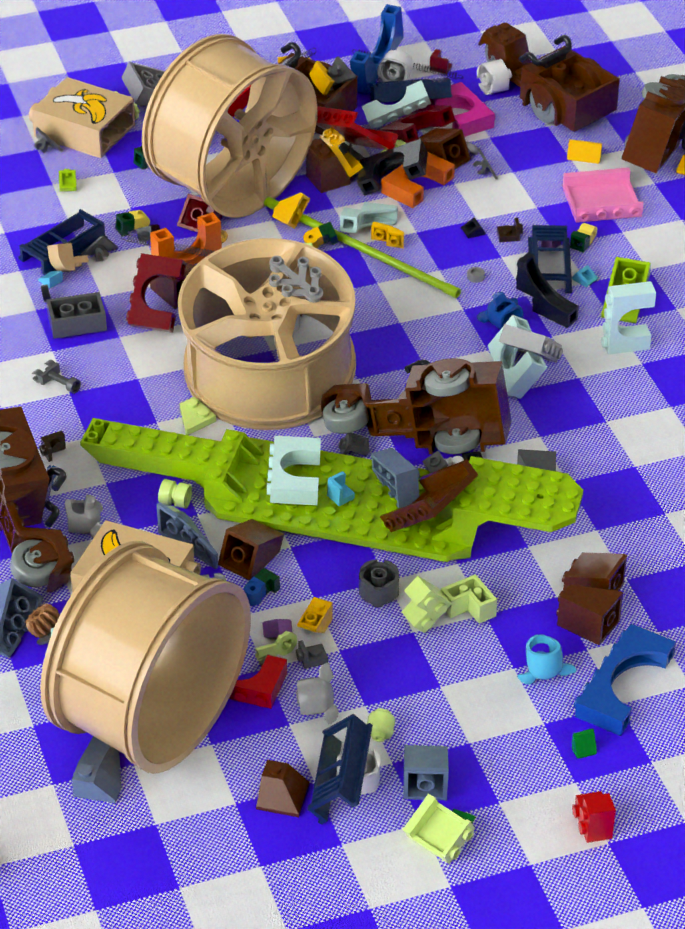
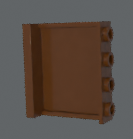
[380,460,478,532]

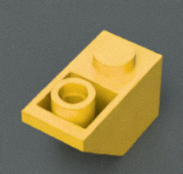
[297,597,333,633]

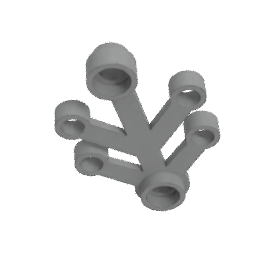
[269,256,323,303]

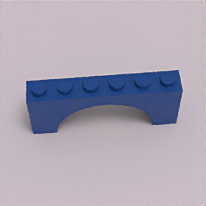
[350,4,404,94]
[574,624,676,736]

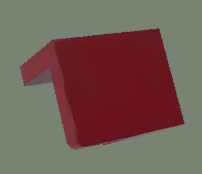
[429,49,452,74]

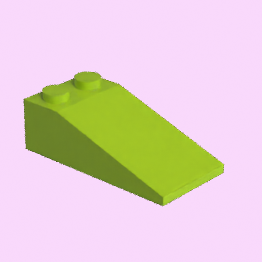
[601,257,651,324]

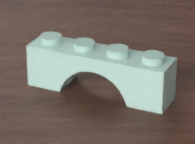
[362,80,431,129]

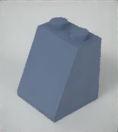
[403,745,448,800]

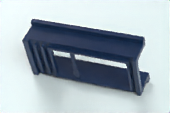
[370,77,452,102]
[18,209,108,275]
[528,225,572,293]
[307,714,373,824]

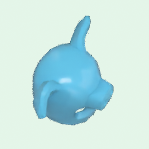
[517,634,577,685]

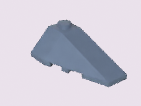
[157,502,218,569]
[0,578,44,658]
[72,736,122,804]

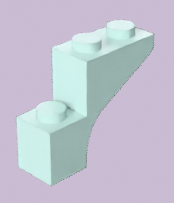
[339,202,398,233]

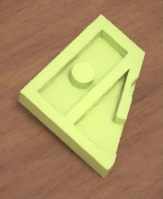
[179,397,216,435]

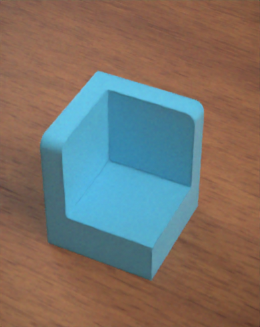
[327,471,355,506]

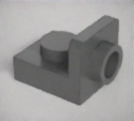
[339,433,370,456]
[422,451,448,473]
[296,640,328,669]

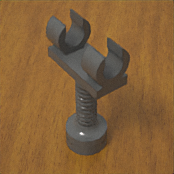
[32,359,81,394]

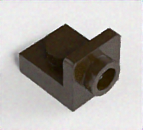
[497,218,523,242]
[39,430,66,462]

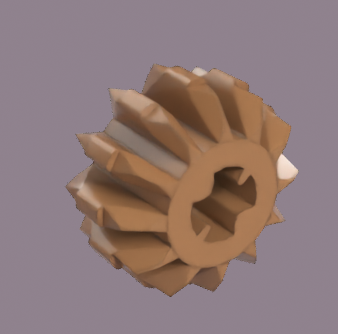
[25,603,60,638]

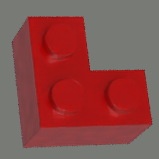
[572,791,616,843]

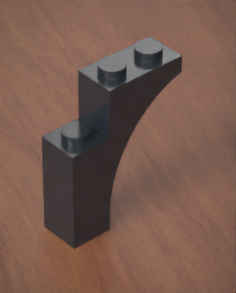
[516,252,579,328]

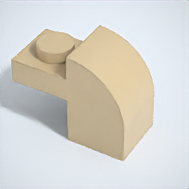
[47,243,89,272]

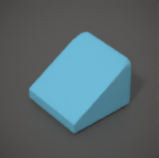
[572,265,598,287]
[38,271,63,288]

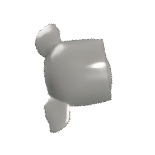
[65,495,103,538]
[296,663,339,724]

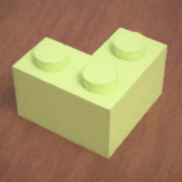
[441,574,497,624]
[402,576,452,633]

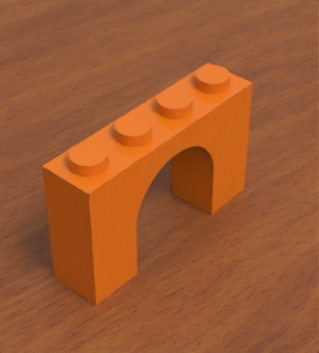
[381,152,455,208]
[150,212,222,264]

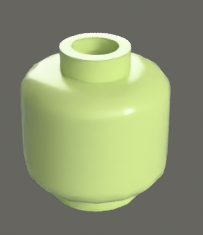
[367,708,395,742]

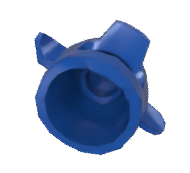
[477,292,523,330]

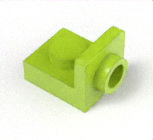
[59,169,77,191]

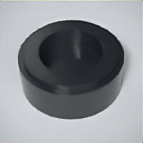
[41,284,51,303]

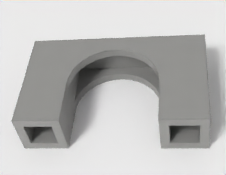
[499,324,563,363]

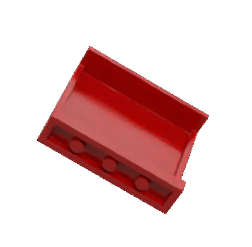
[316,106,399,150]

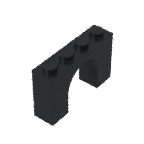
[357,139,428,196]

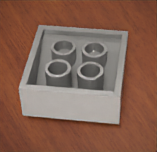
[121,62,165,106]

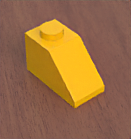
[272,192,310,229]

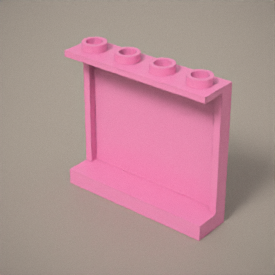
[562,168,643,223]

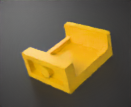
[319,127,363,177]

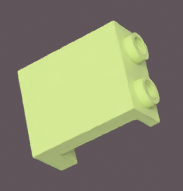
[403,794,475,864]

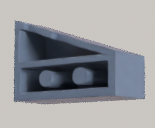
[371,448,420,509]

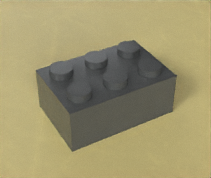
[46,292,107,339]

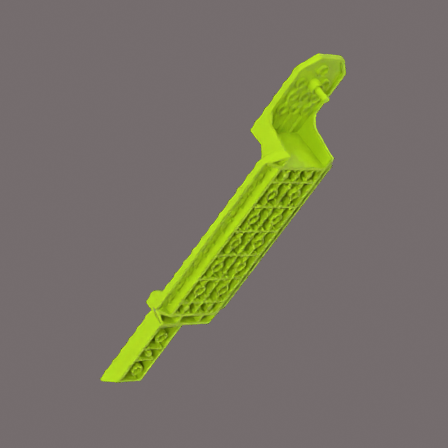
[80,418,584,562]

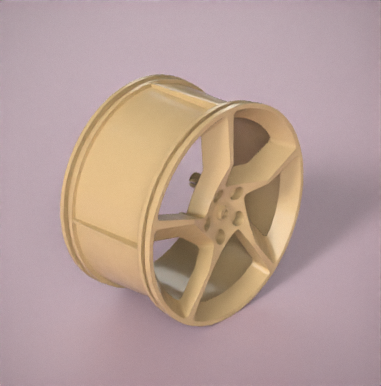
[142,34,317,218]
[178,238,356,430]
[40,541,251,774]

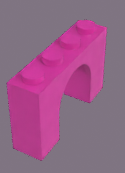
[429,82,495,137]

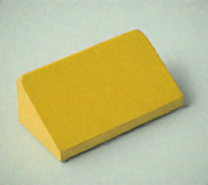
[567,139,602,164]

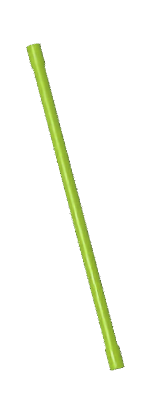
[264,197,461,298]

